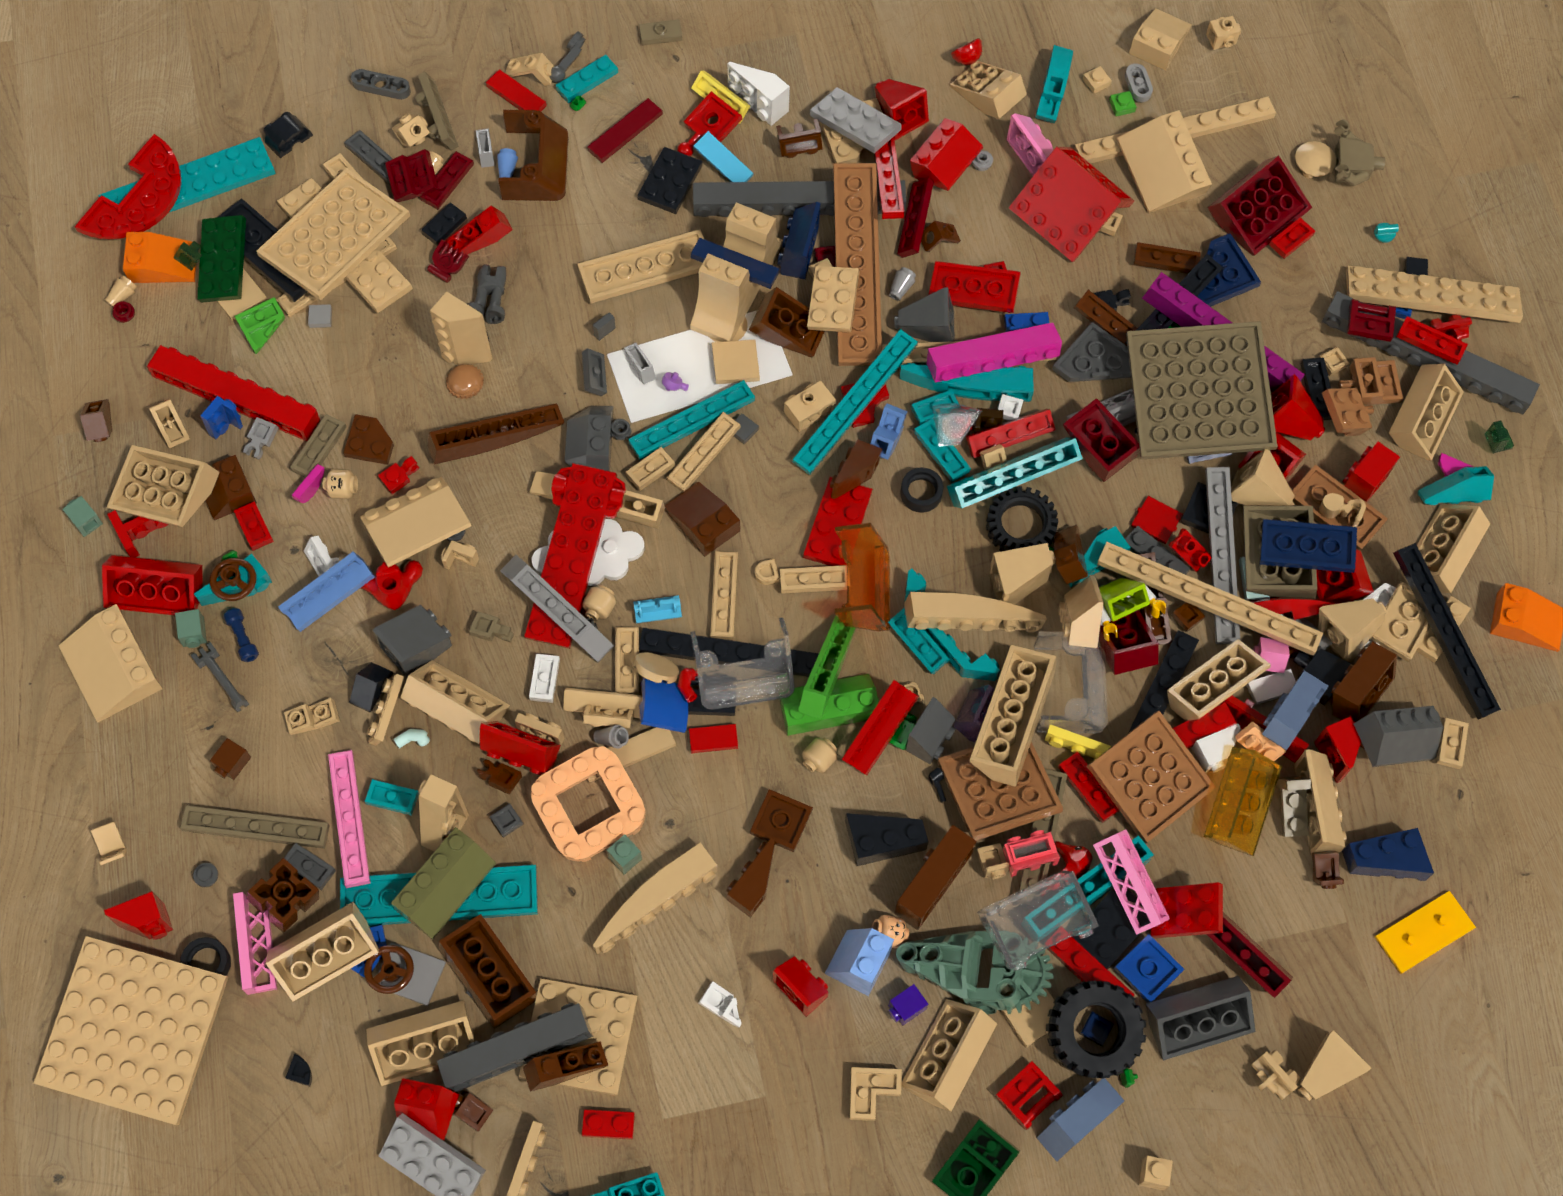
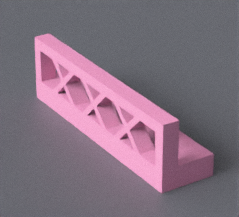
[1093,830,1170,935]
[233,892,277,995]

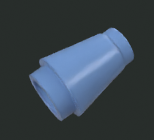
[497,148,518,178]

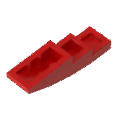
[1249,597,1338,620]

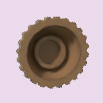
[446,364,484,399]

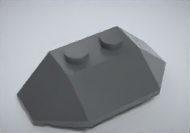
[565,405,614,471]

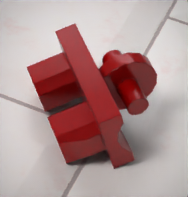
[1429,315,1472,341]
[1168,528,1211,572]

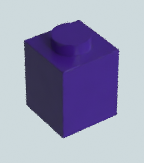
[888,984,929,1026]

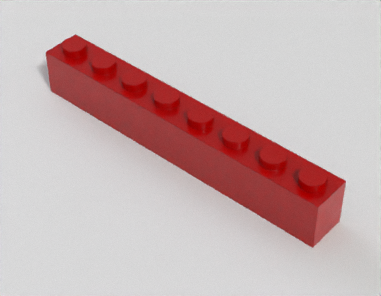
[147,345,320,441]

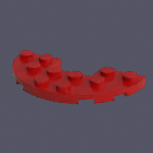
[75,134,182,239]

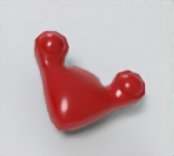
[361,560,423,610]

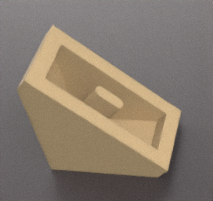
[149,399,190,448]

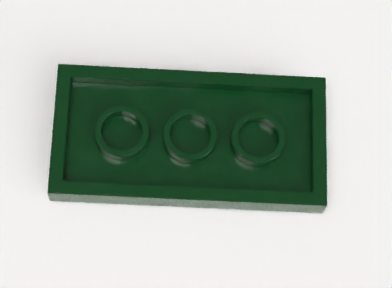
[197,215,246,303]

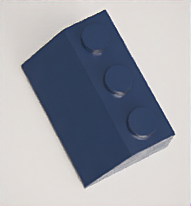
[777,202,821,280]

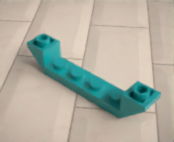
[904,568,1001,681]

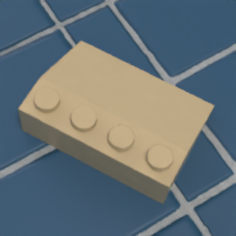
[1116,110,1212,213]
[107,445,220,527]
[360,477,471,567]
[58,604,162,722]

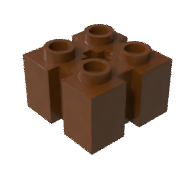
[247,858,319,933]

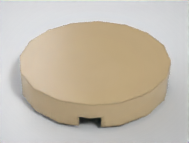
[633,652,679,684]

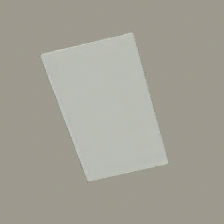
[607,311,793,423]

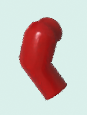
[677,668,697,702]

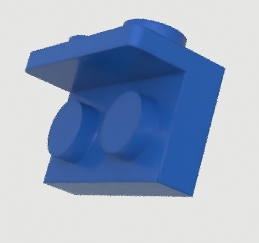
[1004,312,1049,332]
[200,396,243,440]

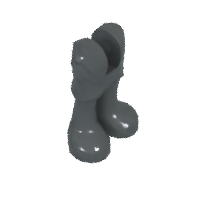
[467,264,506,324]

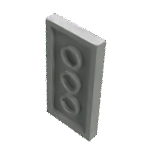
[810,87,901,153]
[379,1113,486,1196]

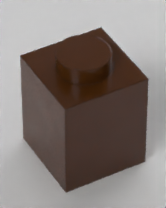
[210,738,251,780]

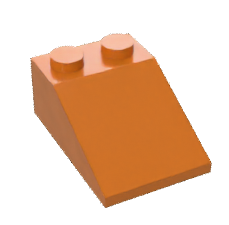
[123,232,198,283]
[1490,583,1563,652]

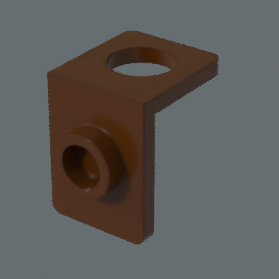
[921,221,961,252]

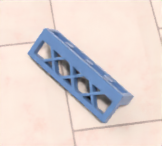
[278,551,375,632]

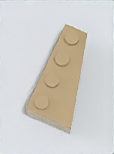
[418,775,469,852]

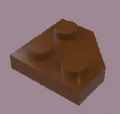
[344,414,394,465]

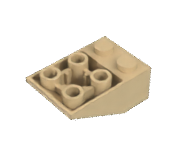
[949,61,1027,119]

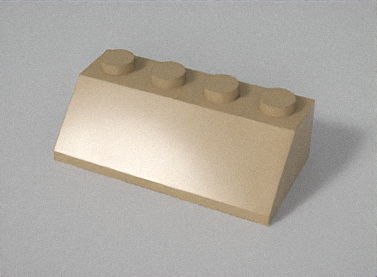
[430,292,492,365]
[1389,364,1464,460]
[1401,504,1490,593]
[1058,575,1104,648]
[1167,639,1271,721]
[400,660,510,744]
[1294,749,1347,856]
[265,901,379,1002]
[901,999,997,1112]
[366,1000,476,1086]

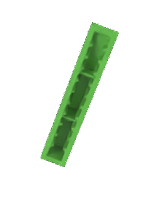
[798,612,859,719]

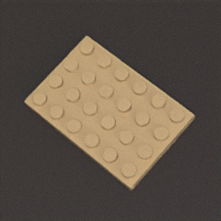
[256,168,410,301]

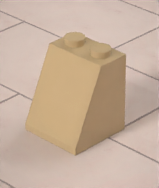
[989,543,1055,605]

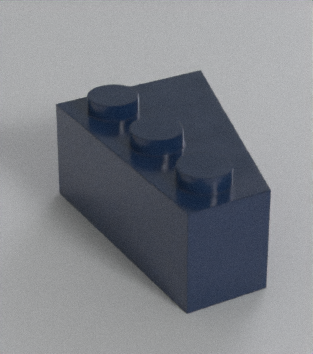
[1342,828,1434,881]

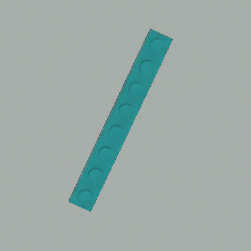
[792,329,918,475]

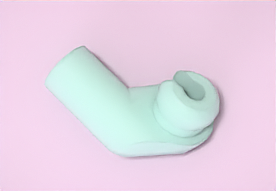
[393,729,430,749]

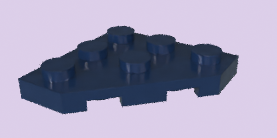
[1197,233,1261,307]

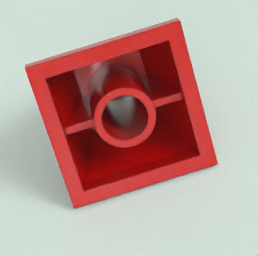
[875,79,929,140]
[1271,374,1325,441]

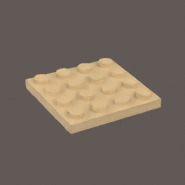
[519,978,638,1096]

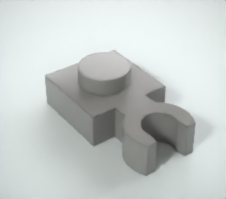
[243,417,279,460]

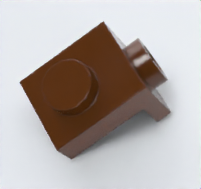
[1312,851,1344,889]

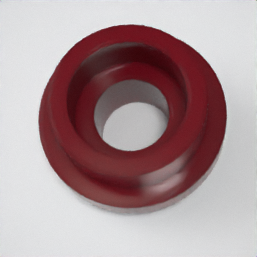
[112,301,135,323]

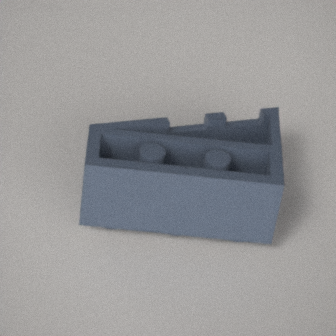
[1262,670,1328,750]
[1037,1078,1125,1161]

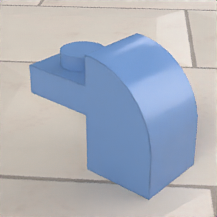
[870,404,908,460]

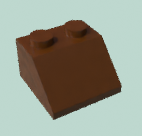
[206,455,257,521]

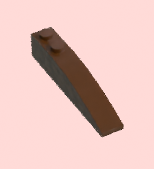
[427,403,564,465]

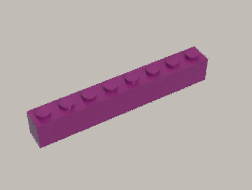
[1142,272,1305,392]

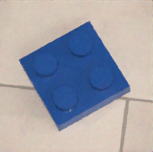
[1114,934,1185,1003]

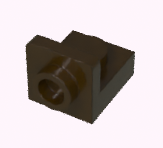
[971,408,1004,433]

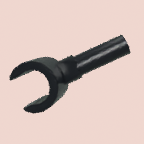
[928,768,946,803]

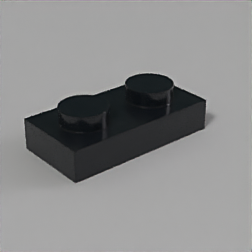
[421,202,467,246]

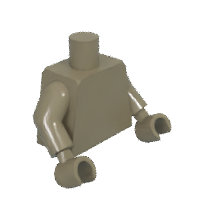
[1334,119,1385,186]

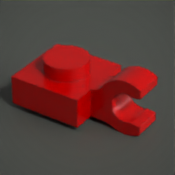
[378,456,419,495]

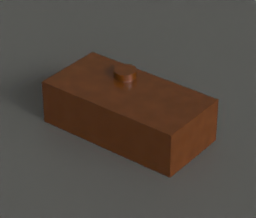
[894,825,977,931]
[439,914,536,1029]

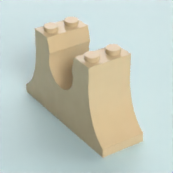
[690,203,783,342]

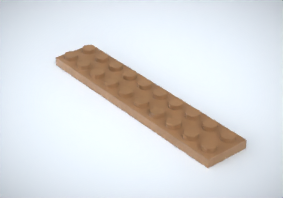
[833,163,882,366]

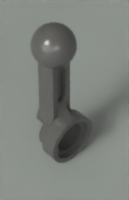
[550,31,586,83]

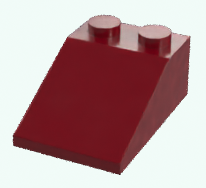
[1063,398,1140,482]
[1099,610,1159,675]

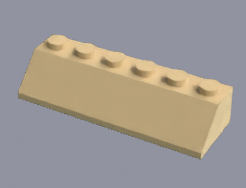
[970,645,1056,787]

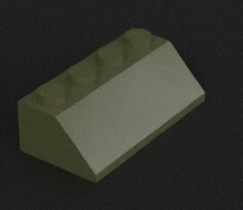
[391,827,496,940]

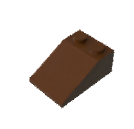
[749,287,825,358]
[665,482,740,557]

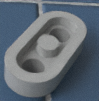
[1125,64,1153,102]

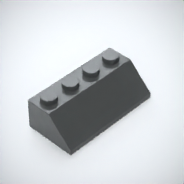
[1354,706,1443,767]
[1146,976,1256,1061]

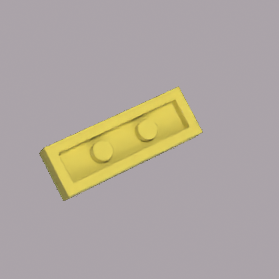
[691,71,750,124]
[1044,724,1112,760]

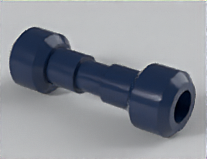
[223,608,259,662]

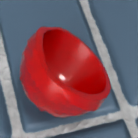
[951,38,983,65]

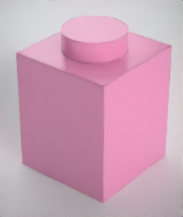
[1253,637,1290,673]

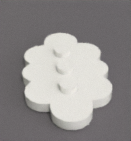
[532,519,644,586]

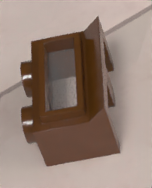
[776,118,823,158]

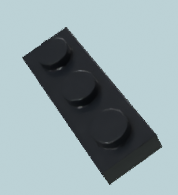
[1300,358,1332,420]

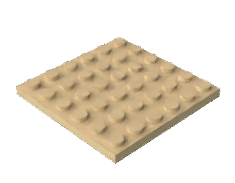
[33,936,229,1125]

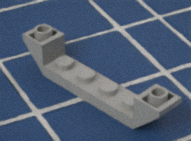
[500,555,614,662]

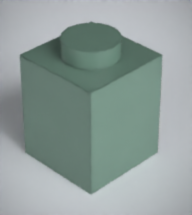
[62,496,103,537]
[175,609,207,648]
[607,834,642,875]

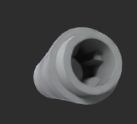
[889,267,916,301]
[594,725,629,749]

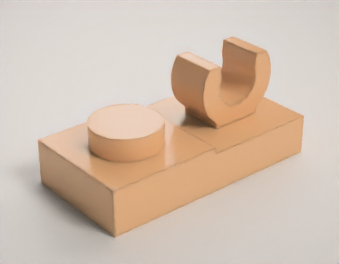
[1235,722,1286,766]

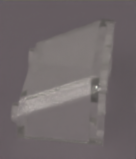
[977,871,1099,971]

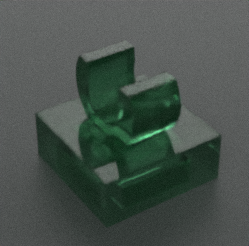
[174,241,202,271]

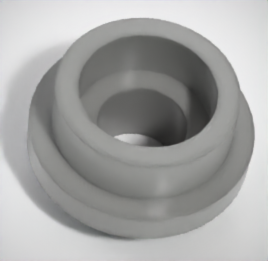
[972,150,993,171]

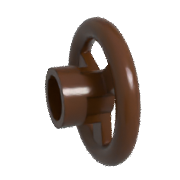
[210,558,257,601]
[364,945,414,994]

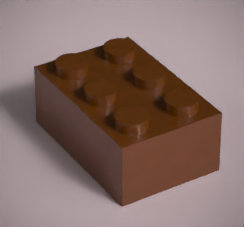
[1331,641,1397,722]

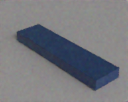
[690,238,780,289]

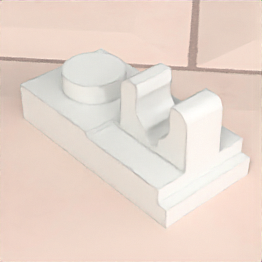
[304,536,340,576]

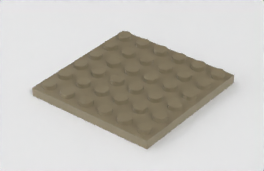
[1126,321,1278,460]

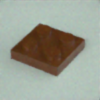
[750,789,813,852]

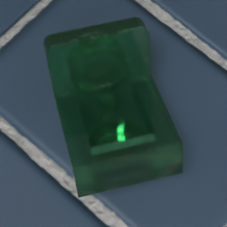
[1484,420,1514,453]

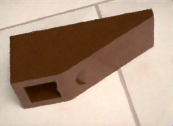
[830,440,882,499]
[726,838,775,918]
[523,1041,608,1092]

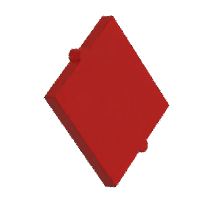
[1131,496,1183,544]

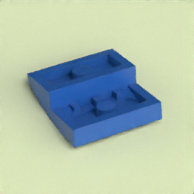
[639,678,689,733]

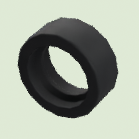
[900,467,944,513]
[180,937,231,976]

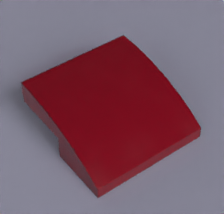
[385,149,439,202]

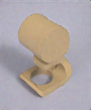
[1319,493,1366,527]

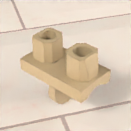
[1251,1050,1300,1100]

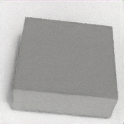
[308,304,332,328]

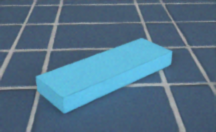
[694,131,754,182]

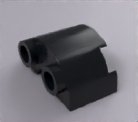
[263,112,313,158]

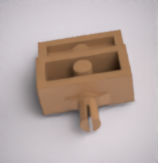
[1338,357,1403,405]
[1322,388,1374,436]

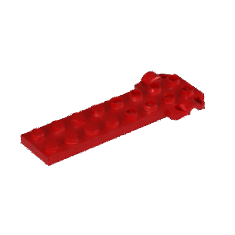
[524,463,626,649]

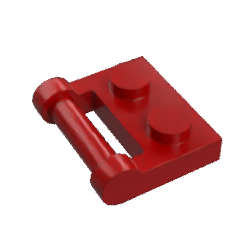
[995,1061,1063,1130]

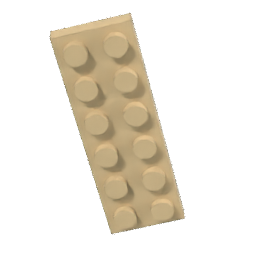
[577,229,704,304]

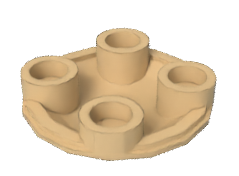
[1295,141,1337,178]

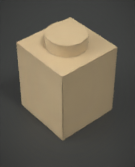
[1139,1156,1173,1190]

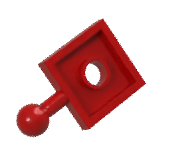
[677,91,743,156]

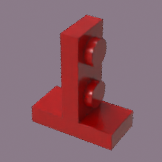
[107,510,168,558]

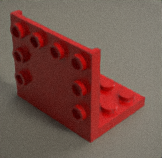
[1009,146,1135,262]

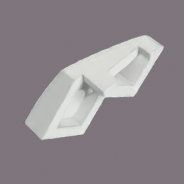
[698,982,741,1028]

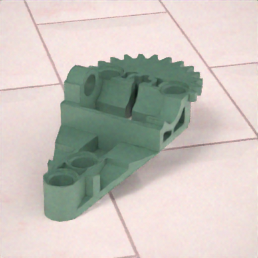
[896,931,1054,1015]

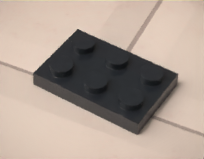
[638,147,703,214]
[1071,884,1150,969]

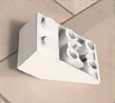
[727,62,790,126]

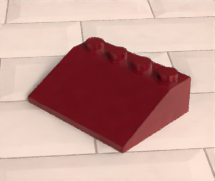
[1207,155,1312,256]

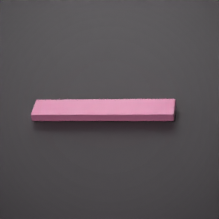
[328,750,371,888]

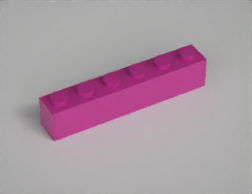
[927,323,1062,383]

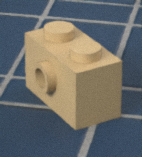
[784,381,836,432]

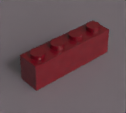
[1206,912,1293,998]

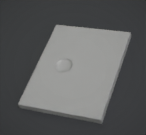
[378,942,446,1006]

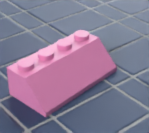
[1007,113,1053,176]

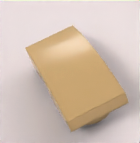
[284,698,340,735]

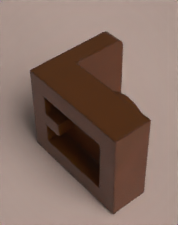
[453,1091,493,1132]

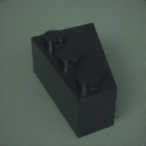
[845,813,929,866]

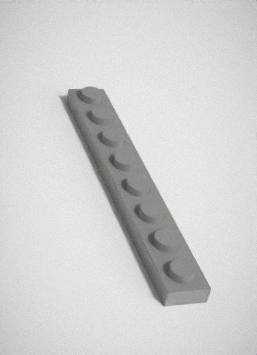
[1205,467,1240,644]

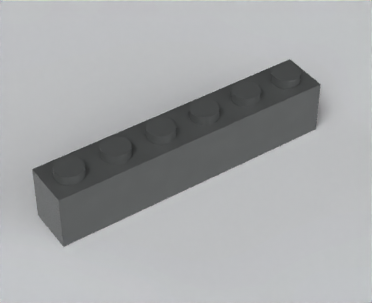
[437,1003,593,1093]

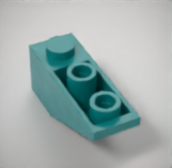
[1418,466,1494,505]

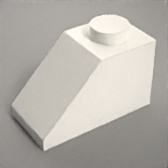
[1192,724,1240,773]

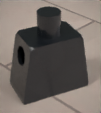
[1293,649,1351,706]

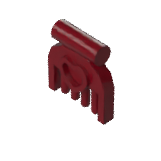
[427,240,469,283]

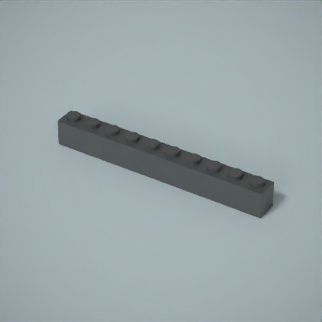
[693,180,906,217]
[1322,291,1540,415]

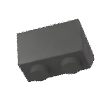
[906,697,956,764]

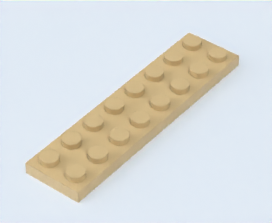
[277,178,413,313]
[1346,265,1523,323]

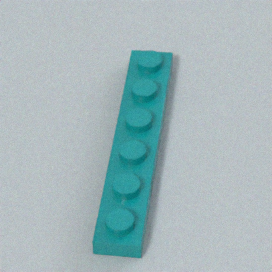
[628,380,755,460]

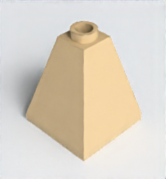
[1231,449,1295,506]
[1318,598,1387,663]
[1298,1030,1371,1101]

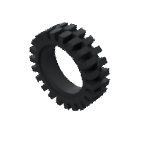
[986,486,1058,552]

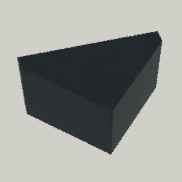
[349,662,393,713]

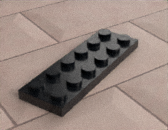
[218,198,308,302]

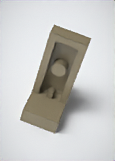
[1274,776,1311,837]

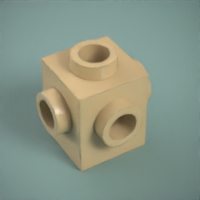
[1206,16,1241,50]
[392,113,430,147]

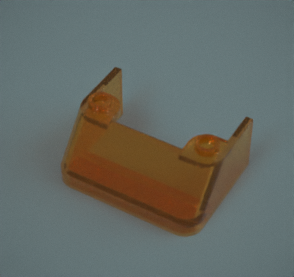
[835,523,890,632]

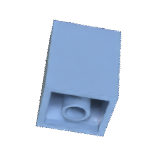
[825,928,894,996]

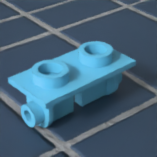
[633,595,682,624]

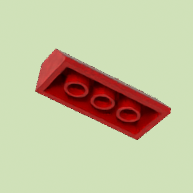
[102,555,203,615]

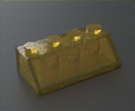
[1204,747,1282,856]

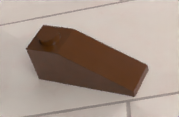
[1054,525,1088,584]

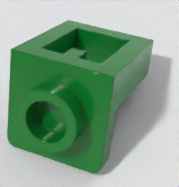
[889,713,917,750]

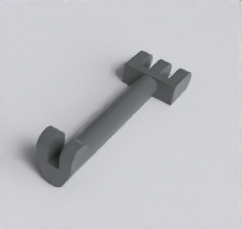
[191,642,249,713]

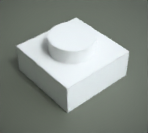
[998,394,1024,421]

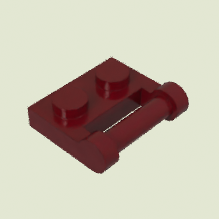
[1347,299,1396,342]

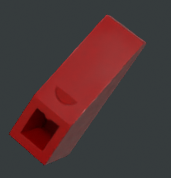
[445,205,513,260]

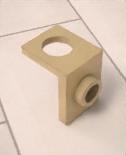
[91,821,127,865]

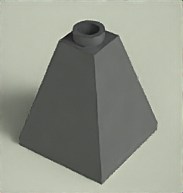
[894,287,955,342]

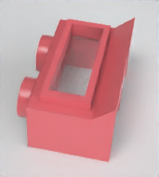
[1003,830,1060,877]

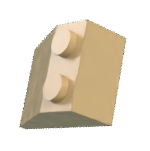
[1129,8,1192,70]

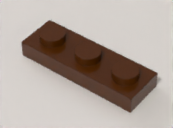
[1133,242,1201,273]
[1074,289,1137,346]

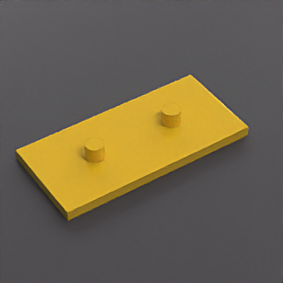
[1375,891,1476,974]

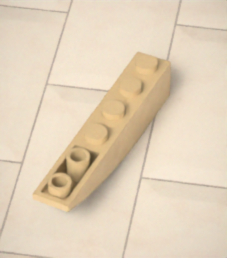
[530,471,665,529]
[904,592,1047,632]
[593,842,718,954]

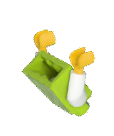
[1099,578,1166,641]

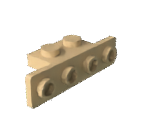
[563,688,643,728]

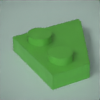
[235,297,285,354]

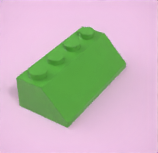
[778,674,879,736]

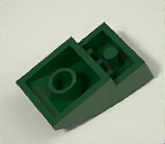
[932,1118,1020,1196]

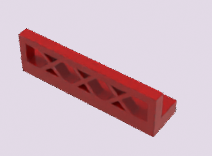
[842,680,919,775]

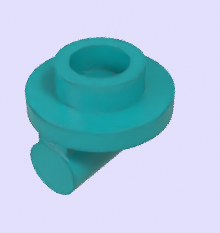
[1374,223,1399,243]

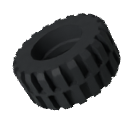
[1046,981,1147,1079]

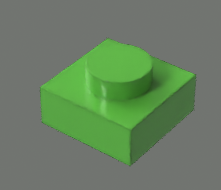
[1109,91,1137,117]

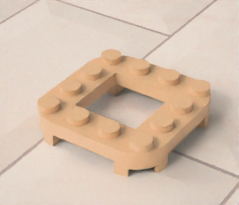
[531,746,646,862]

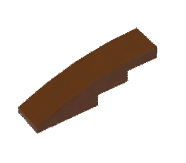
[1134,552,1172,645]

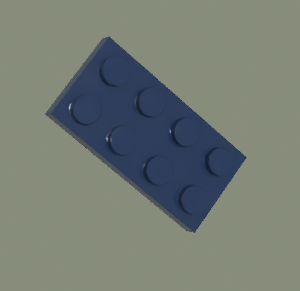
[1260,519,1357,573]

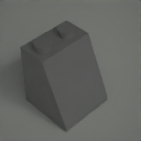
[373,605,452,678]

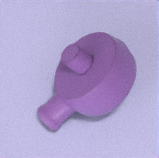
[662,372,689,391]

